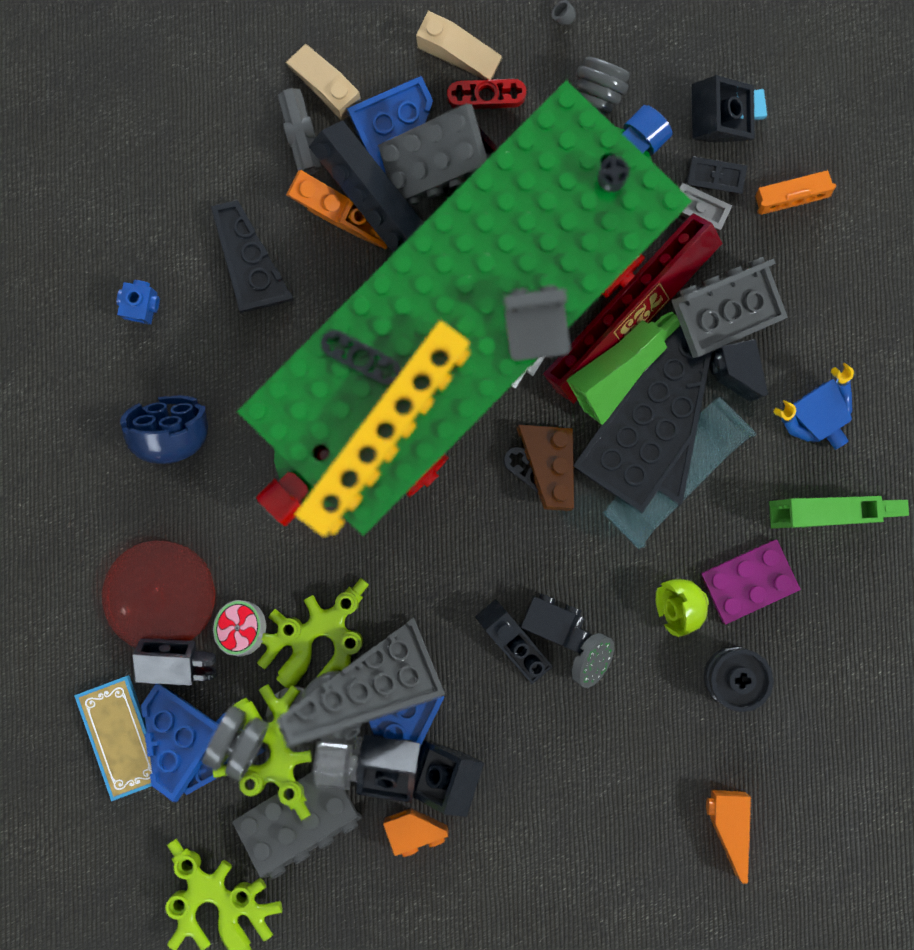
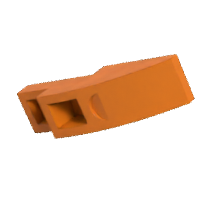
[286,170,388,249]

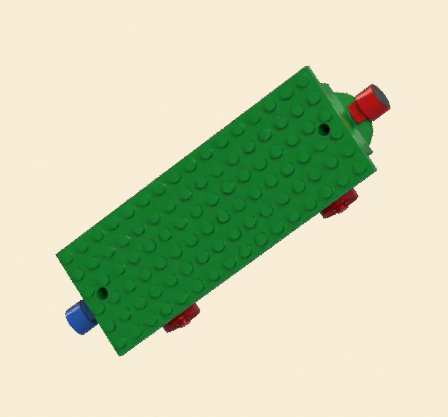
[237,80,692,536]

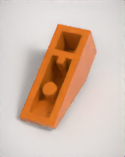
[706,790,751,883]

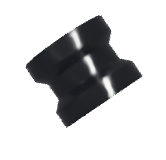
[597,157,629,192]

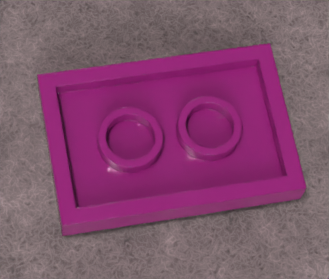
[700,539,801,625]

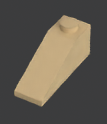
[416,11,502,80]
[286,44,361,121]

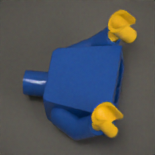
[774,363,854,450]

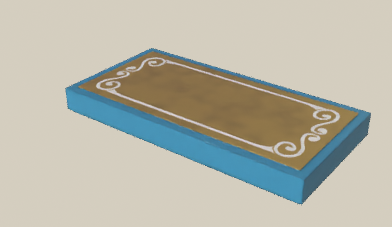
[74,675,152,801]

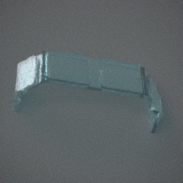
[602,397,757,549]

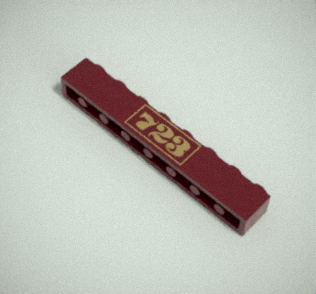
[543,213,723,404]

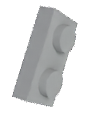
[680,183,732,233]

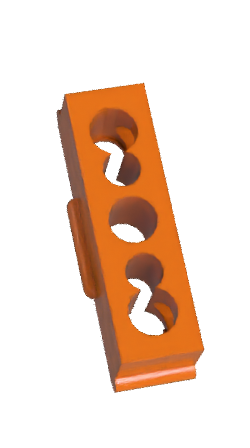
[755,170,836,215]

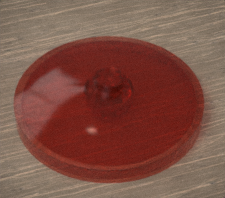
[102,541,215,648]

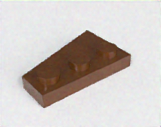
[516,425,574,511]

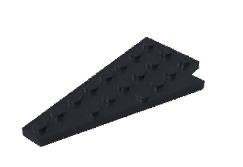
[573,286,712,514]

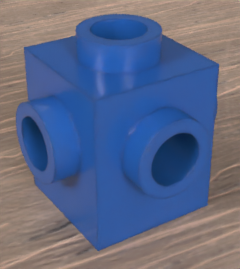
[116,280,160,324]

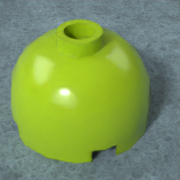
[656,579,709,637]

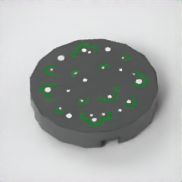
[572,633,614,688]

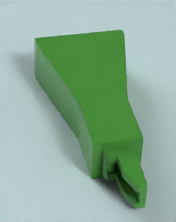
[567,311,680,425]
[769,496,909,529]

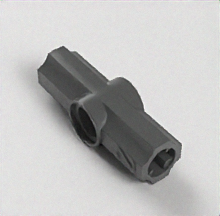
[278,88,322,175]

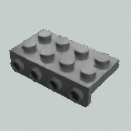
[378,104,487,207]
[671,257,788,358]
[232,762,362,879]

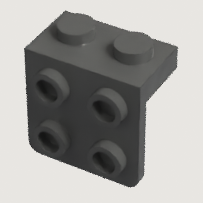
[504,285,570,361]

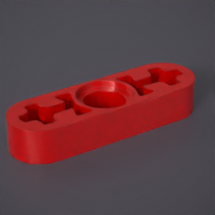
[447,79,526,109]

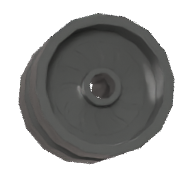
[202,706,269,782]

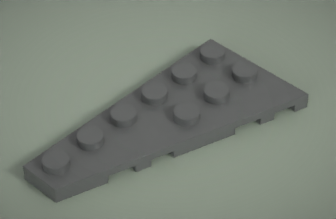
[277,617,445,748]

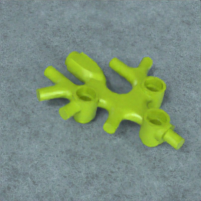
[257,578,369,689]
[212,684,312,821]
[166,838,283,950]

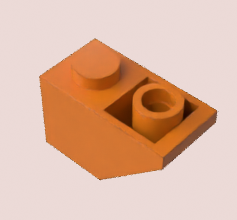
[383,808,449,857]

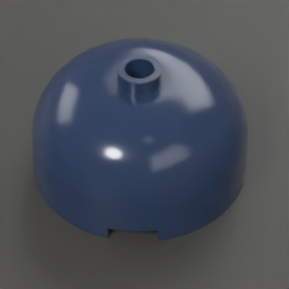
[120,395,208,464]

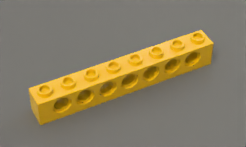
[295,321,471,537]

